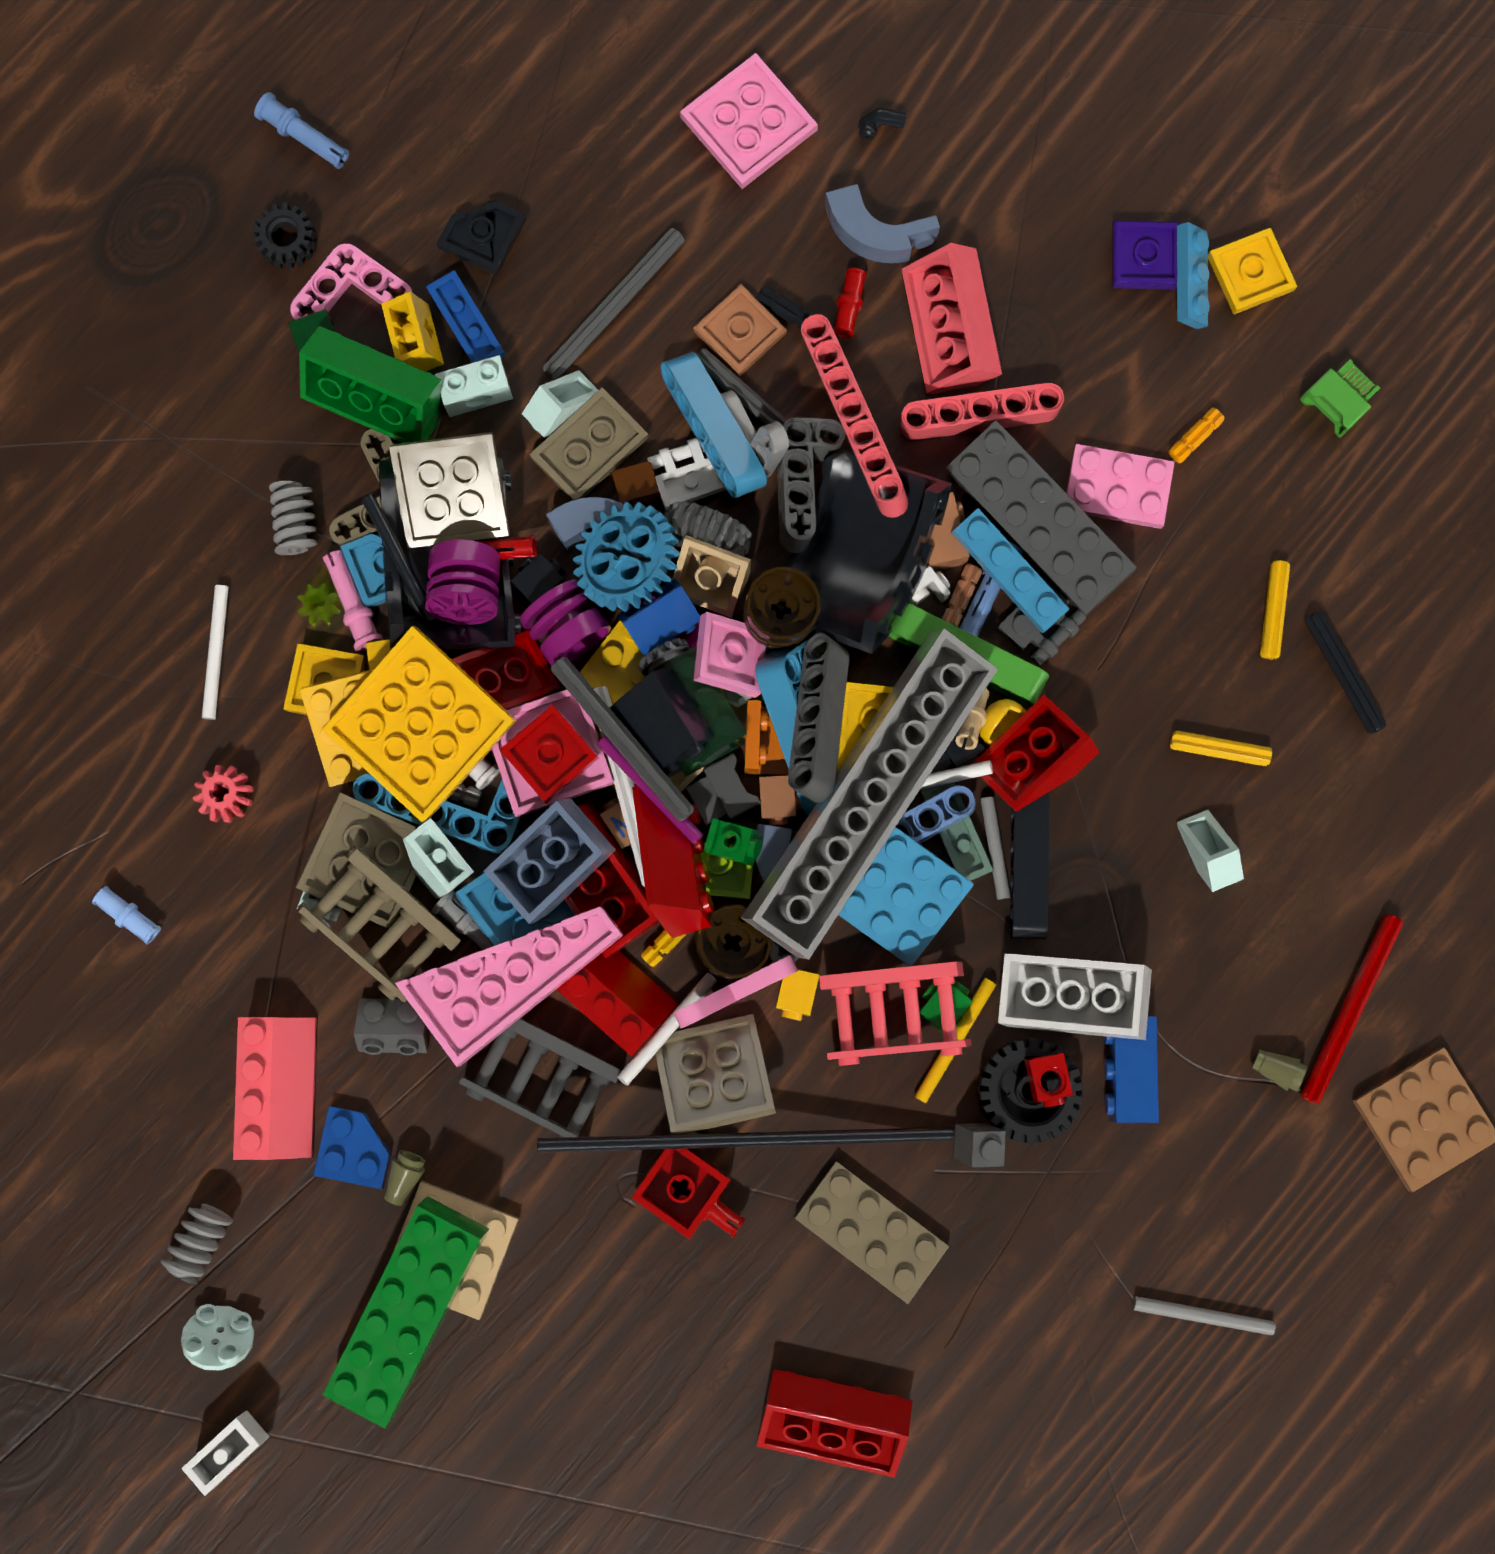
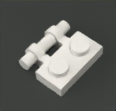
[647,438,726,511]

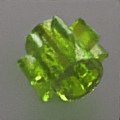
[297,583,341,626]

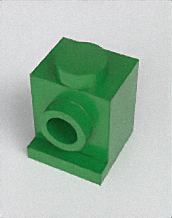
[703,818,763,866]

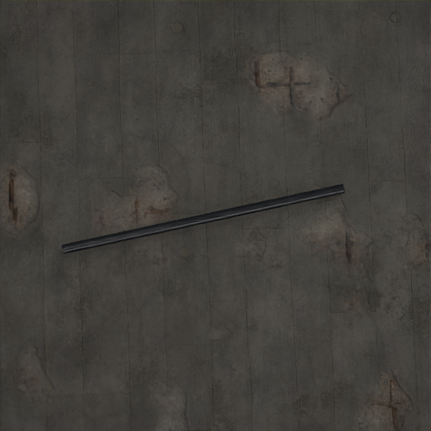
[537,1127,955,1153]

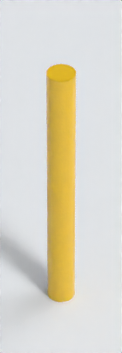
[914,978,996,1104]

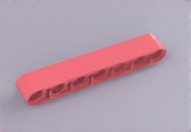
[801,314,909,518]

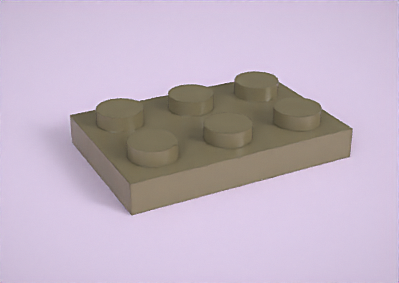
[529,387,649,501]

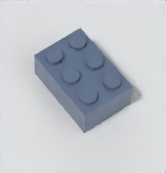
[484,798,616,924]

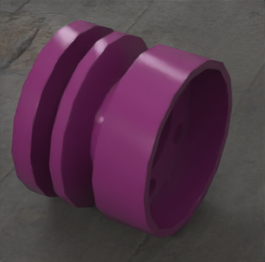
[425,539,501,625]
[520,579,611,666]

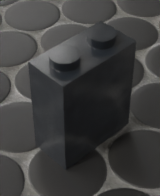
[609,667,715,778]

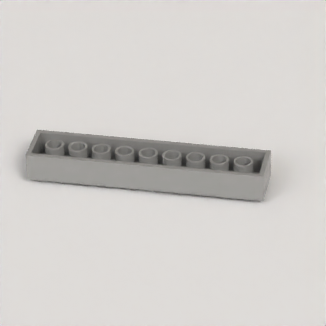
[741,628,998,960]

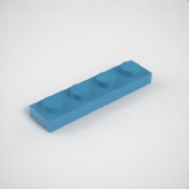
[951,508,1069,633]

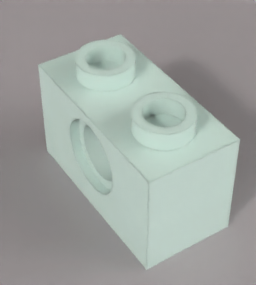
[435,355,513,417]

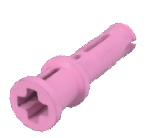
[323,550,384,652]

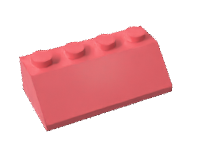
[902,243,1002,394]
[233,1017,317,1160]

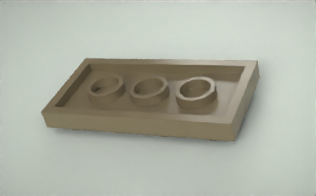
[794,1161,949,1304]

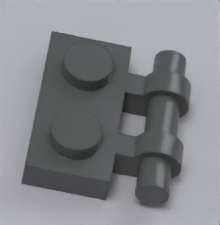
[997,579,1086,666]

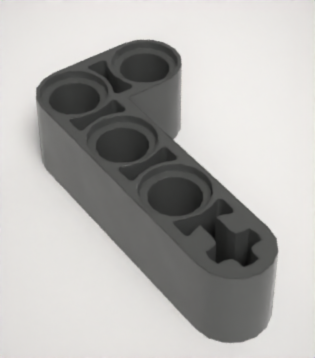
[777,417,845,553]

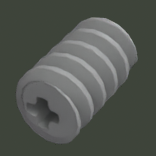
[269,481,318,555]
[160,1204,233,1285]

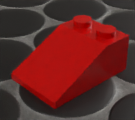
[452,630,560,710]
[972,695,1100,812]

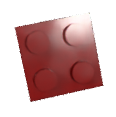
[500,704,599,804]

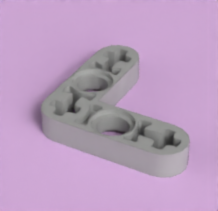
[721,390,789,478]

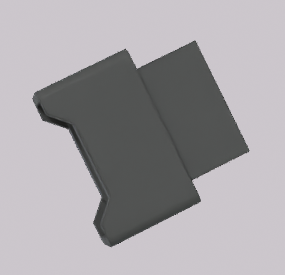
[686,753,761,827]

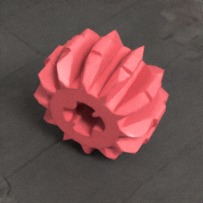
[193,765,254,823]

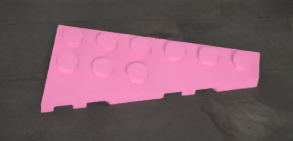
[395,907,624,1067]

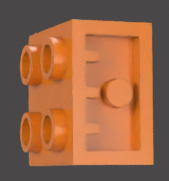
[744,700,789,776]

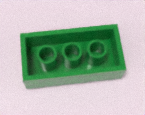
[299,326,442,443]

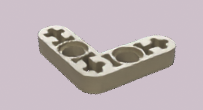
[329,429,393,546]

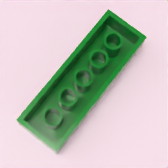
[322,1196,489,1429]

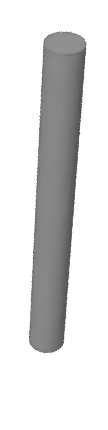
[1133,1296,1276,1336]

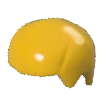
[979,699,1027,746]

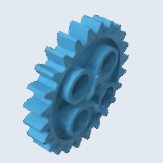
[573,502,680,612]

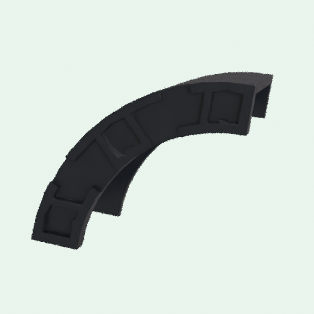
[774,448,952,654]
[378,457,521,651]

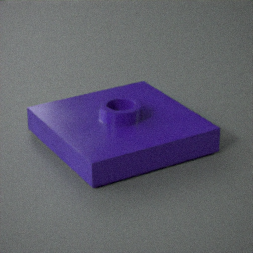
[1112,221,1180,290]

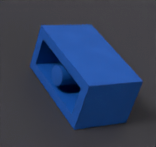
[617,578,700,657]

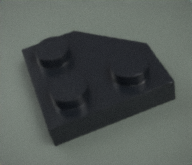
[437,201,527,276]

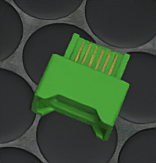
[1300,359,1380,438]

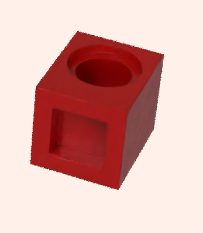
[1024,1053,1073,1108]

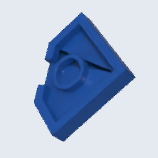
[313,1106,391,1189]

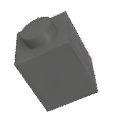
[954,1123,1006,1167]

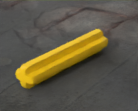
[1260,560,1290,660]
[1170,730,1272,766]

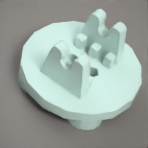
[181,1304,254,1371]

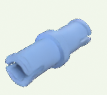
[92,886,161,945]

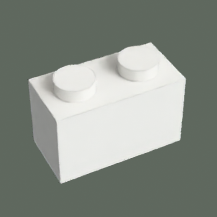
[181,1410,269,1496]

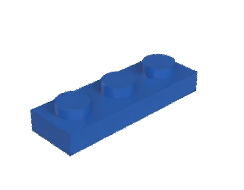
[426,270,506,363]

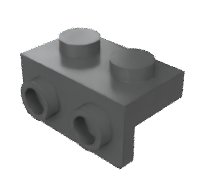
[353,998,428,1055]

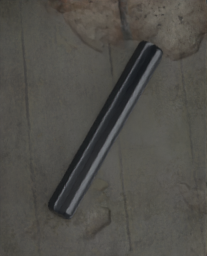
[1305,611,1387,734]

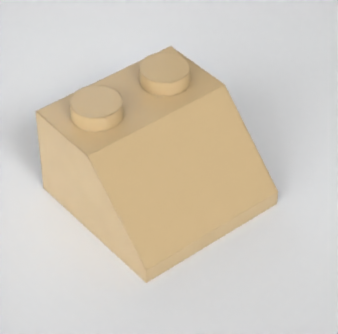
[673,535,751,618]

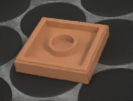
[693,284,787,377]

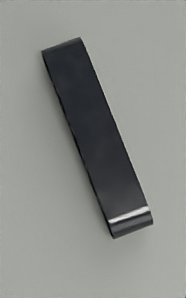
[1010,792,1049,940]

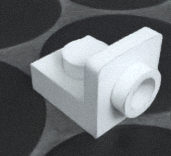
[910,566,950,606]

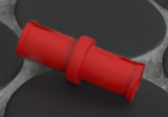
[833,268,867,338]

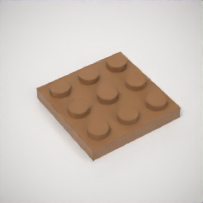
[1352,1047,1495,1192]

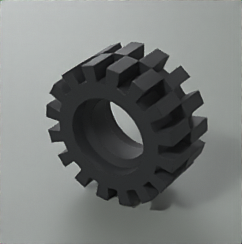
[252,203,317,269]

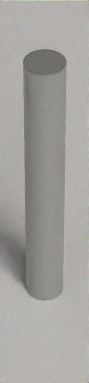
[980,797,1011,900]

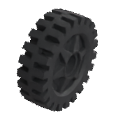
[978,1039,1084,1143]

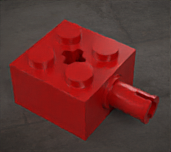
[631,1148,746,1239]

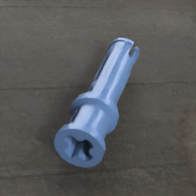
[254,92,349,169]
[959,542,1024,637]

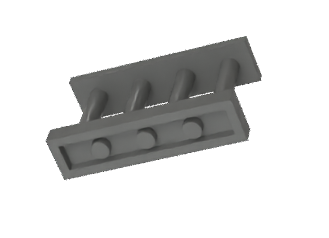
[459,1018,623,1138]

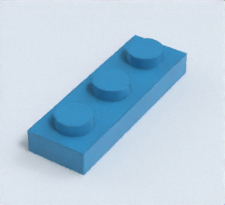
[1177,222,1210,329]

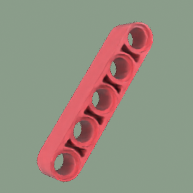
[899,383,1064,440]

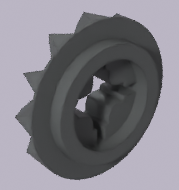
[638,638,690,676]

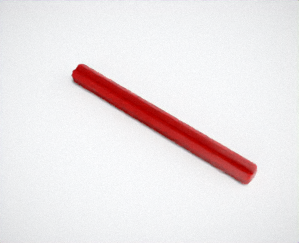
[1301,914,1403,1104]

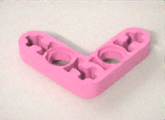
[290,243,413,320]
[673,955,798,1029]

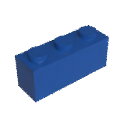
[1103,1016,1159,1123]

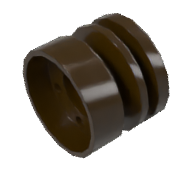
[743,567,820,649]
[694,905,772,980]

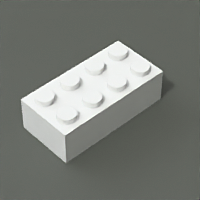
[998,953,1152,1040]

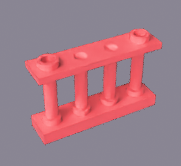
[819,962,972,1066]

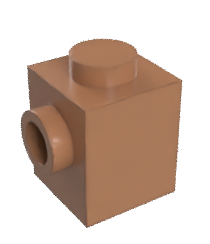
[759,775,802,827]

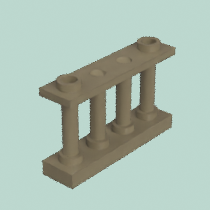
[298,845,461,1003]

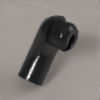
[858,107,906,140]

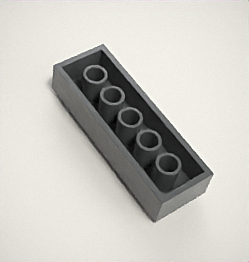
[946,420,1137,617]

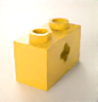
[381,291,444,371]

